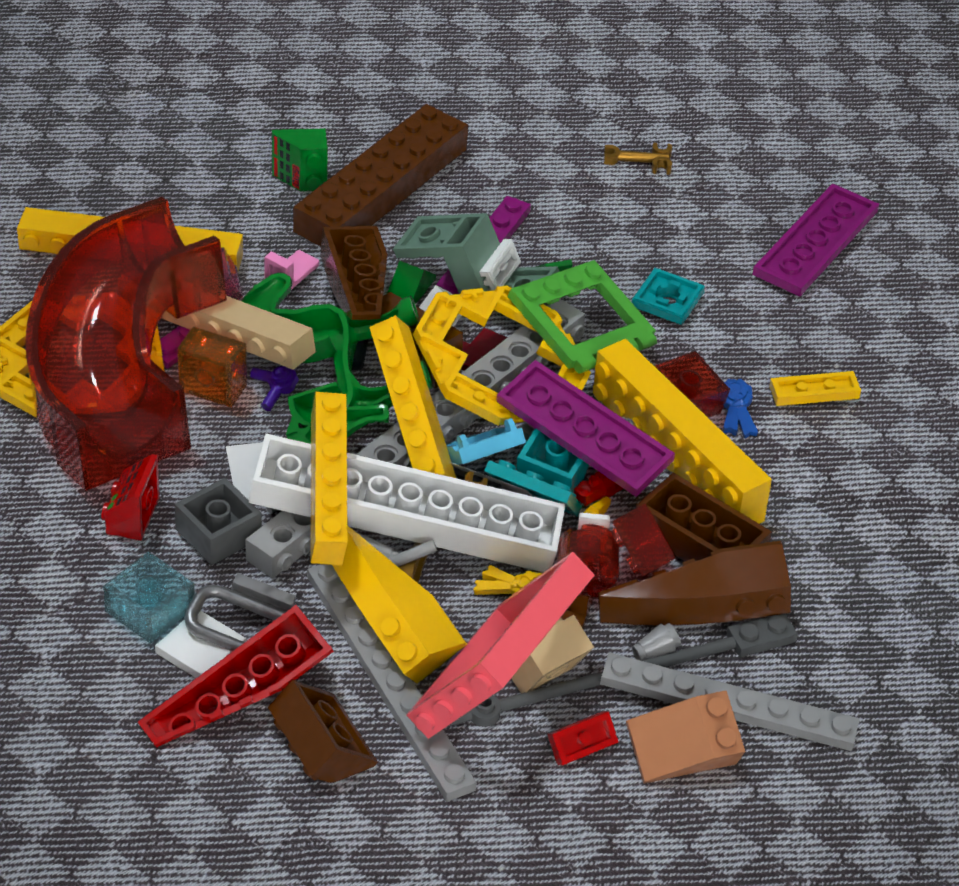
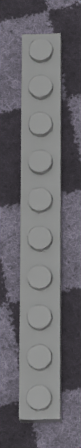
[307,564,477,802]

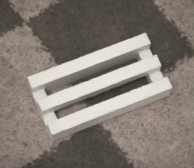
[479,239,521,291]

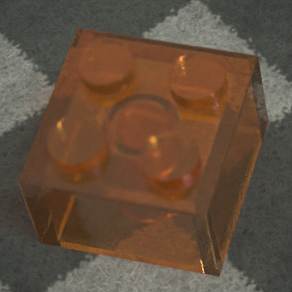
[177,327,247,408]

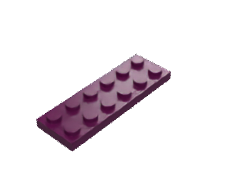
[752,183,879,297]
[497,360,675,497]

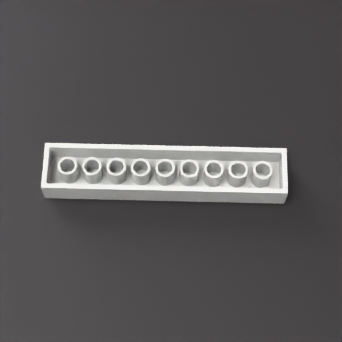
[249,433,565,572]

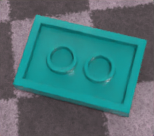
[484,460,582,517]

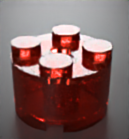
[557,524,620,597]

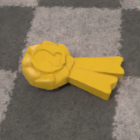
[473,565,542,595]

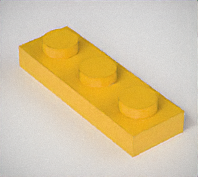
[769,371,861,406]

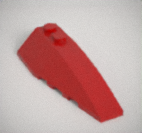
[138,605,334,748]

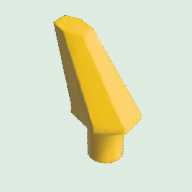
[583,497,611,515]

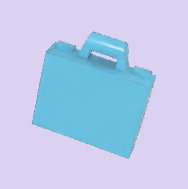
[446,418,526,465]

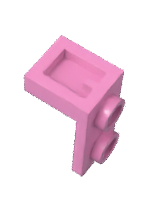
[264,250,319,290]

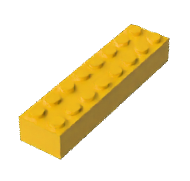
[593,339,772,524]

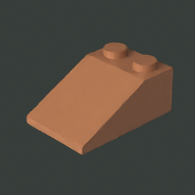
[626,690,746,784]

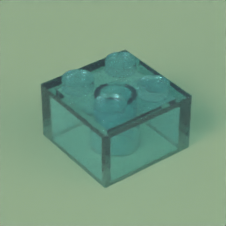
[103,551,195,644]

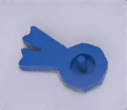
[717,379,758,438]

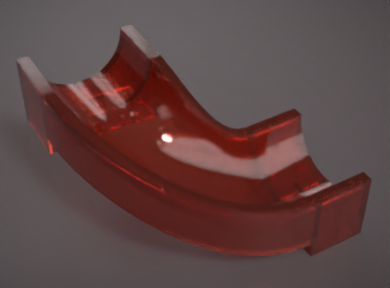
[25,197,227,491]

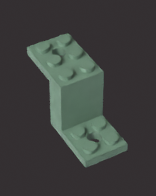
[393,213,560,294]

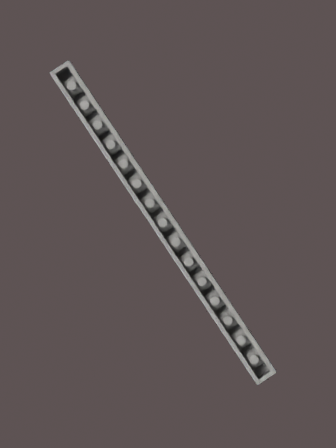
[245,299,585,579]

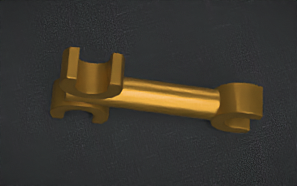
[604,142,672,175]

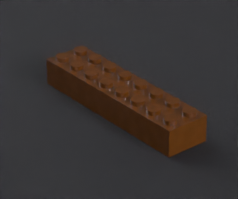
[293,104,468,247]

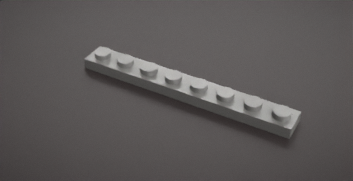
[600,652,860,751]

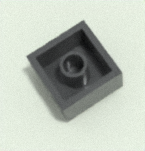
[175,478,262,566]

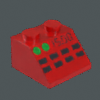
[101,454,160,541]

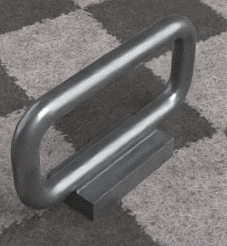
[184,573,296,651]

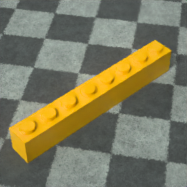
[17,207,243,276]

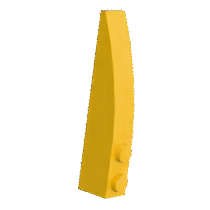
[332,525,467,684]

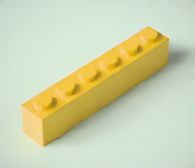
[369,315,457,479]
[311,392,347,566]

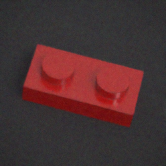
[547,711,619,765]

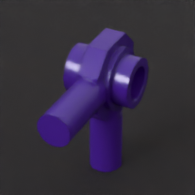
[250,366,299,411]

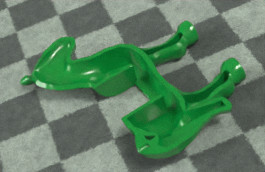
[241,273,433,444]

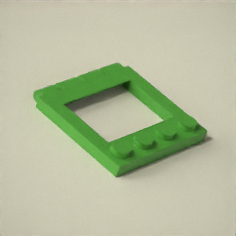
[507,260,657,374]

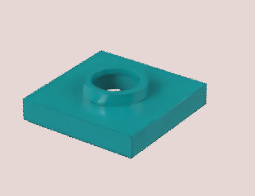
[632,268,705,325]

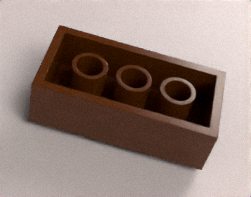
[633,472,772,561]

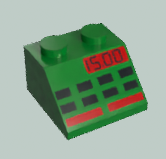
[272,128,328,191]

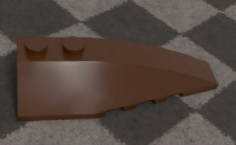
[320,226,388,320]
[598,541,791,625]

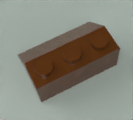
[268,680,378,783]

